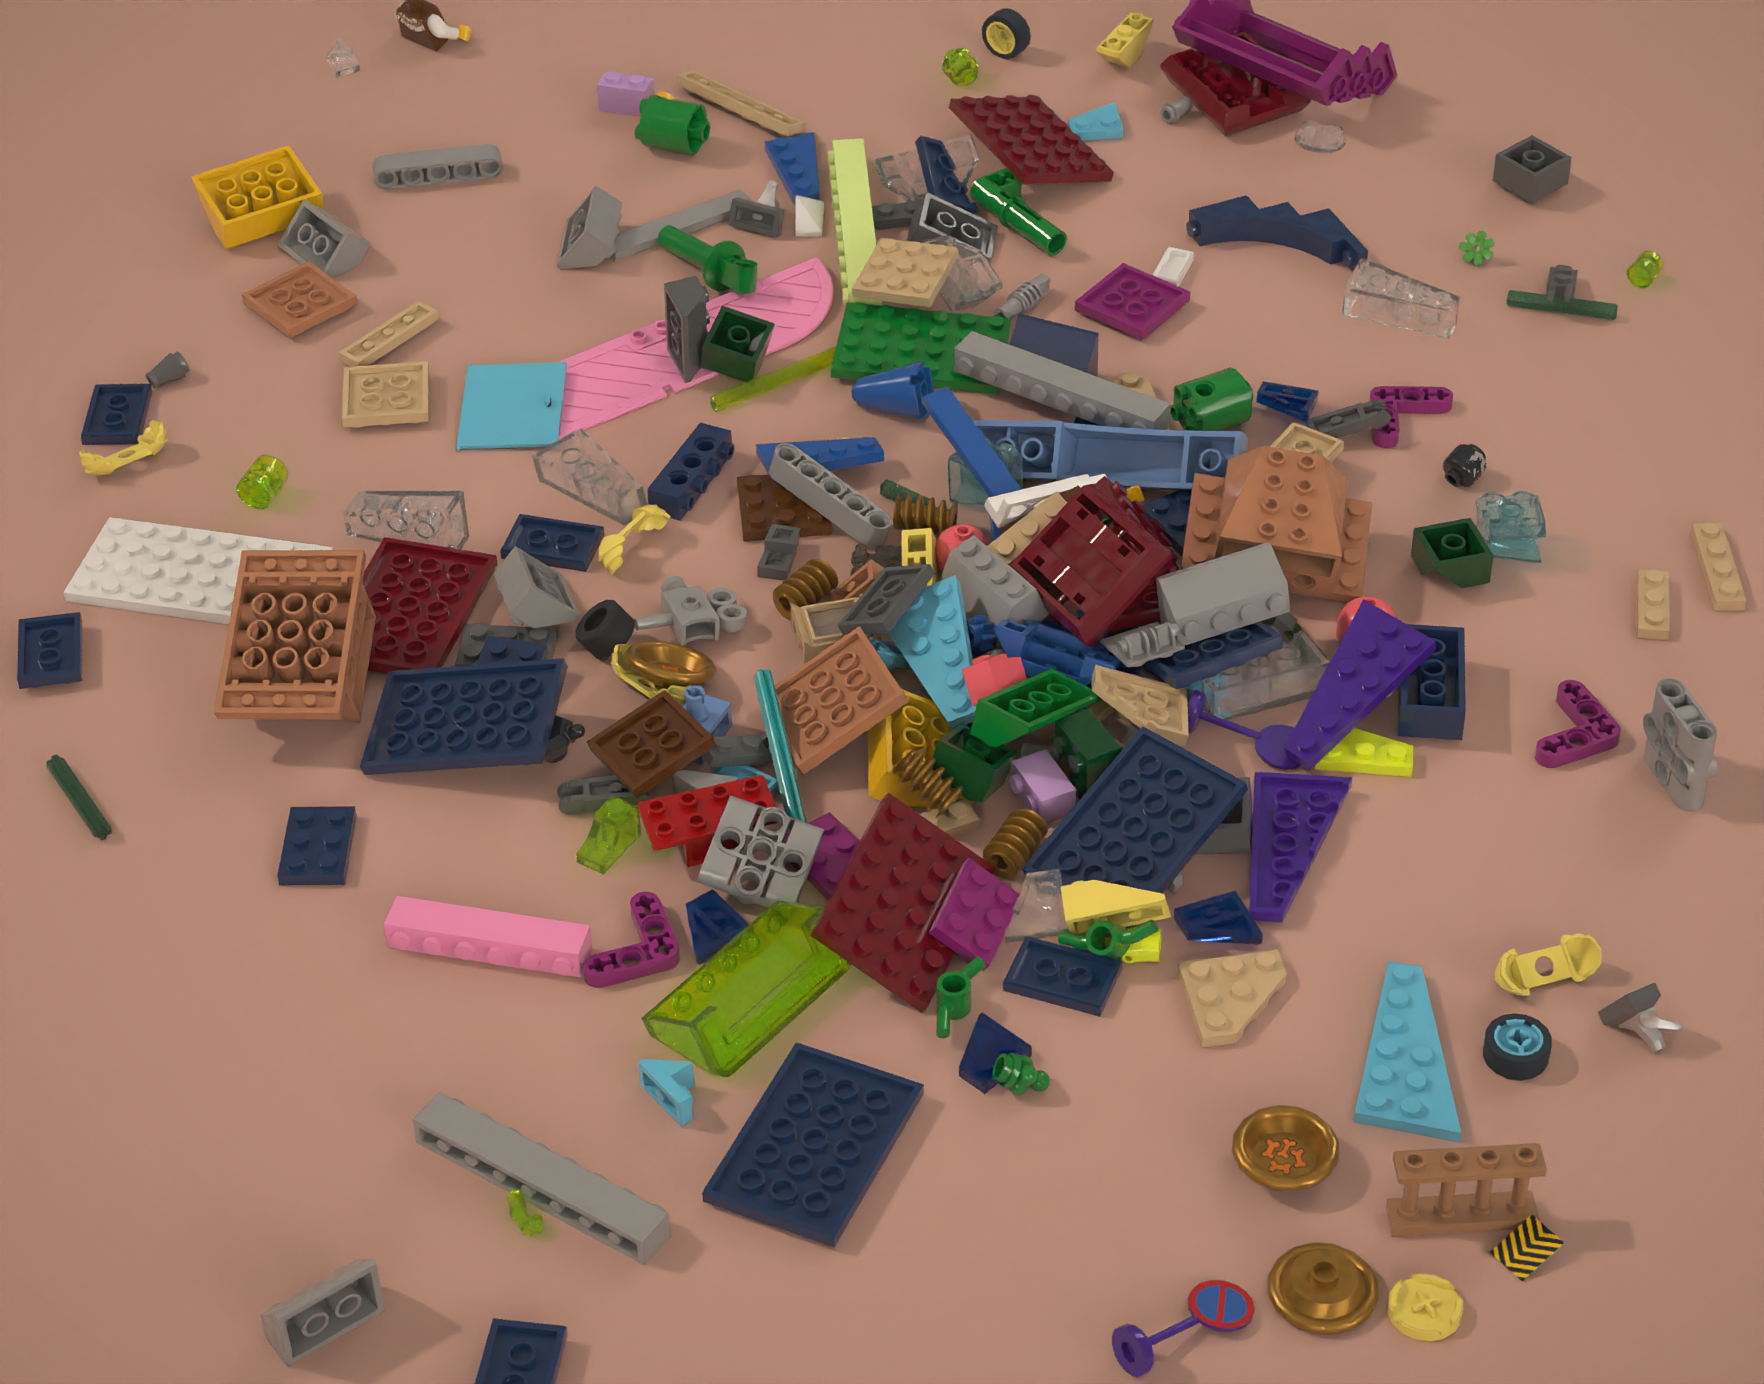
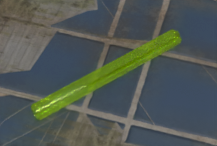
[710,347,836,412]

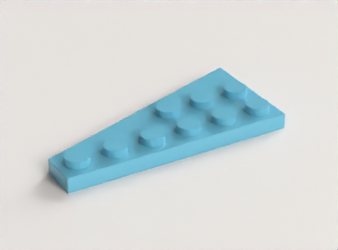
[888,575,976,729]
[1354,961,1462,1142]

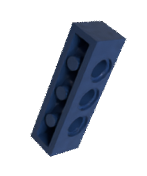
[647,422,735,521]

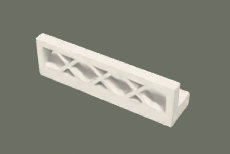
[984,474,1107,528]

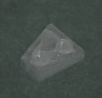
[1004,869,1070,943]

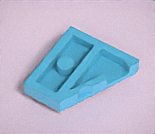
[1068,102,1123,141]

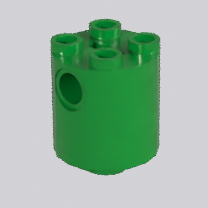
[635,95,711,156]
[1170,367,1253,431]

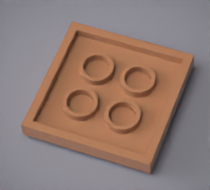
[242,261,358,338]

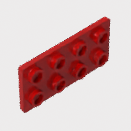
[638,775,777,867]

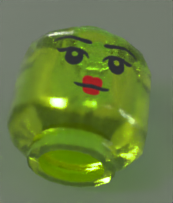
[942,48,979,86]

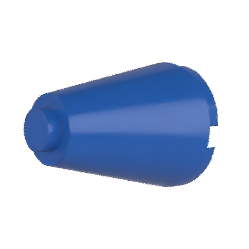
[852,362,934,420]

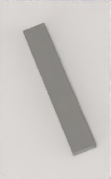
[611,189,752,261]

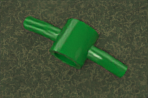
[1058,920,1158,958]
[936,957,986,1039]

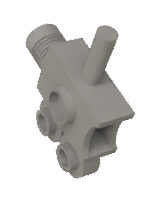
[634,576,747,645]

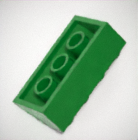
[970,669,1102,747]

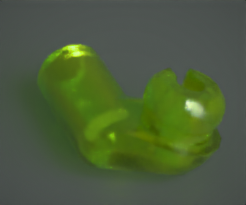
[507,1190,544,1237]

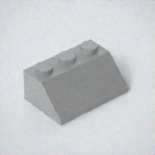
[556,186,622,269]
[277,200,371,278]
[494,546,581,629]
[260,1259,385,1366]

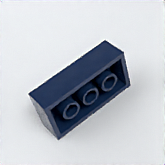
[1398,624,1466,740]

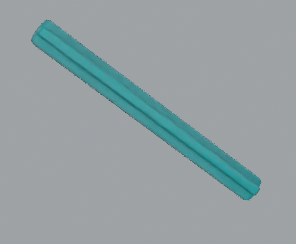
[753,669,807,830]

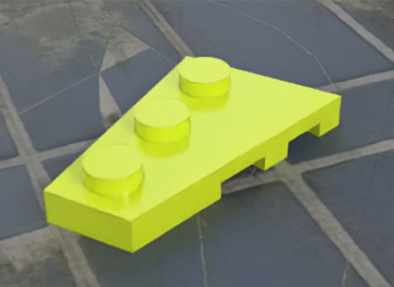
[1315,728,1414,777]

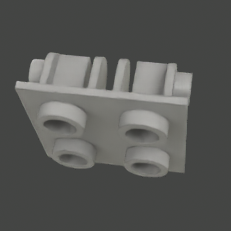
[1101,622,1185,668]

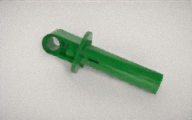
[658,225,758,294]

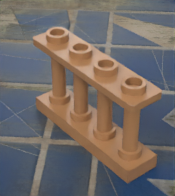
[1386,1143,1547,1237]

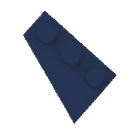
[915,135,979,215]

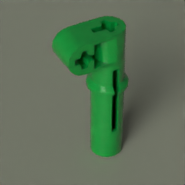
[970,169,1067,256]

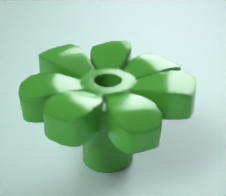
[1459,231,1494,266]

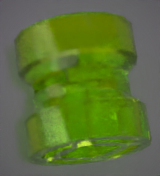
[1627,251,1664,288]

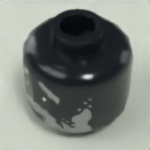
[1443,444,1487,487]

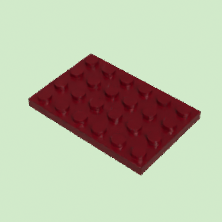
[948,95,1114,185]
[363,537,498,673]
[810,792,996,1013]

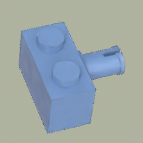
[683,685,732,765]

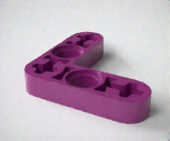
[1369,386,1453,449]
[1535,680,1621,768]
[583,891,680,988]

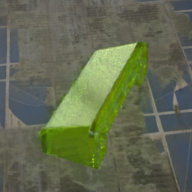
[642,900,851,1077]

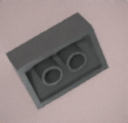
[664,276,710,383]

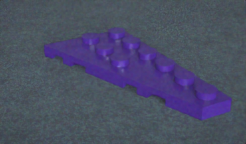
[1284,599,1436,770]
[1249,772,1352,922]

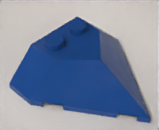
[994,620,1120,686]

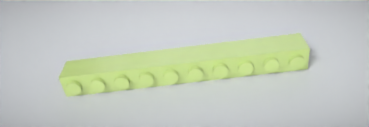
[828,138,882,306]

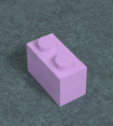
[597,71,654,117]
[1009,750,1076,823]

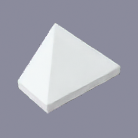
[795,195,824,237]

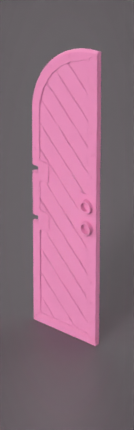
[549,257,834,441]

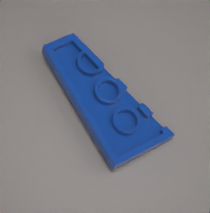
[765,132,820,206]
[756,437,884,482]

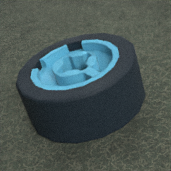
[1483,1013,1552,1080]

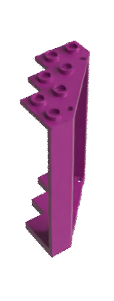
[1172,0,1398,106]

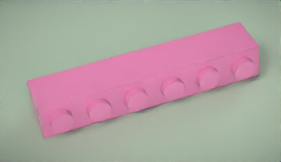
[384,896,593,978]

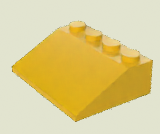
[191,145,323,249]
[868,690,973,807]

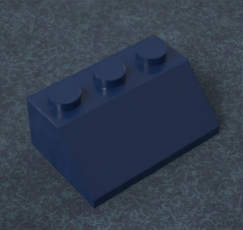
[1010,314,1099,376]

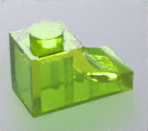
[576,795,641,875]

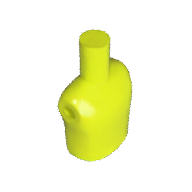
[1105,927,1162,963]

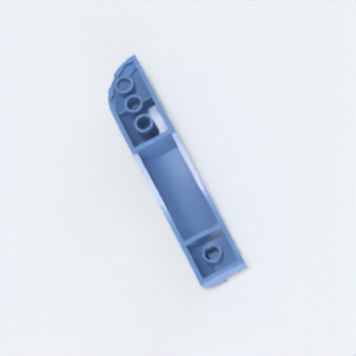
[972,420,1248,490]

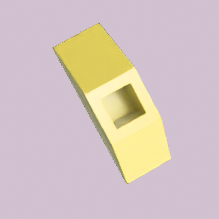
[1096,12,1153,68]

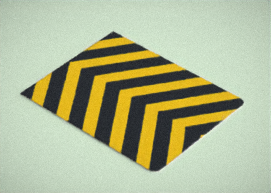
[1490,1215,1564,1281]

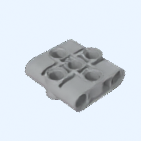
[1643,678,1718,812]
[697,795,825,916]

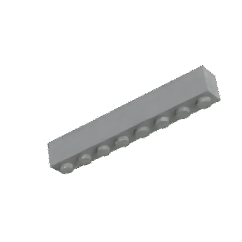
[954,331,1171,430]
[412,1092,671,1266]

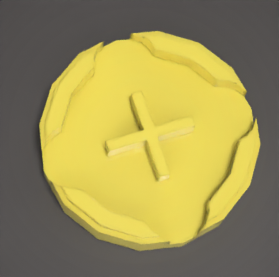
[1388,1273,1463,1342]

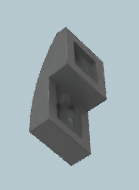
[757,524,801,580]

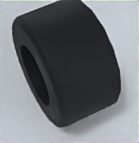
[576,600,635,659]

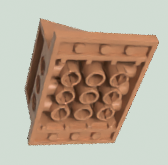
[1180,446,1372,603]
[214,550,376,723]

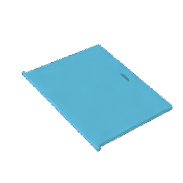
[456,362,567,451]

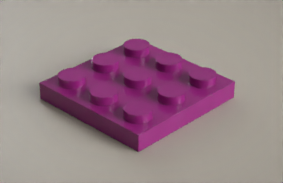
[1075,263,1190,340]

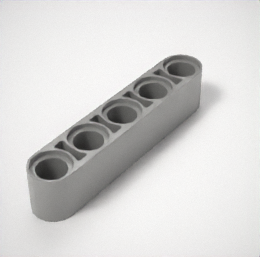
[373,144,502,189]
[769,443,892,549]

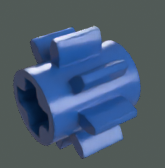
[966,615,998,654]

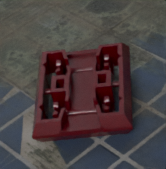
[1160,31,1311,136]
[1010,484,1173,647]

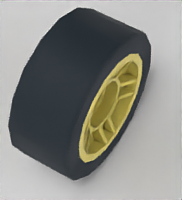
[981,8,1031,60]

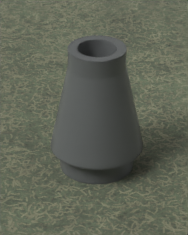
[145,352,190,388]

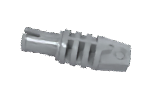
[994,274,1050,319]

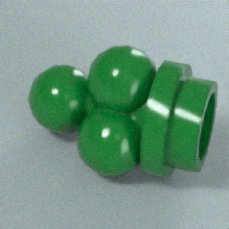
[993,1053,1050,1095]

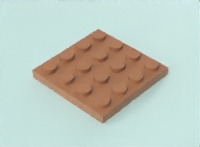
[757,626,909,774]

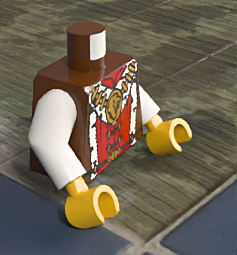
[395,0,473,52]

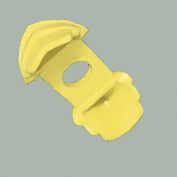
[79,420,168,476]
[599,505,671,575]
[610,644,690,706]
[1494,934,1602,996]

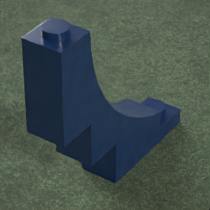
[1186,195,1368,276]

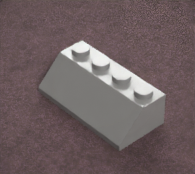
[940,535,1049,649]
[1156,542,1291,646]

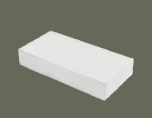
[1152,247,1194,287]

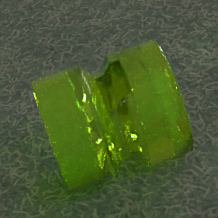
[236,455,289,509]

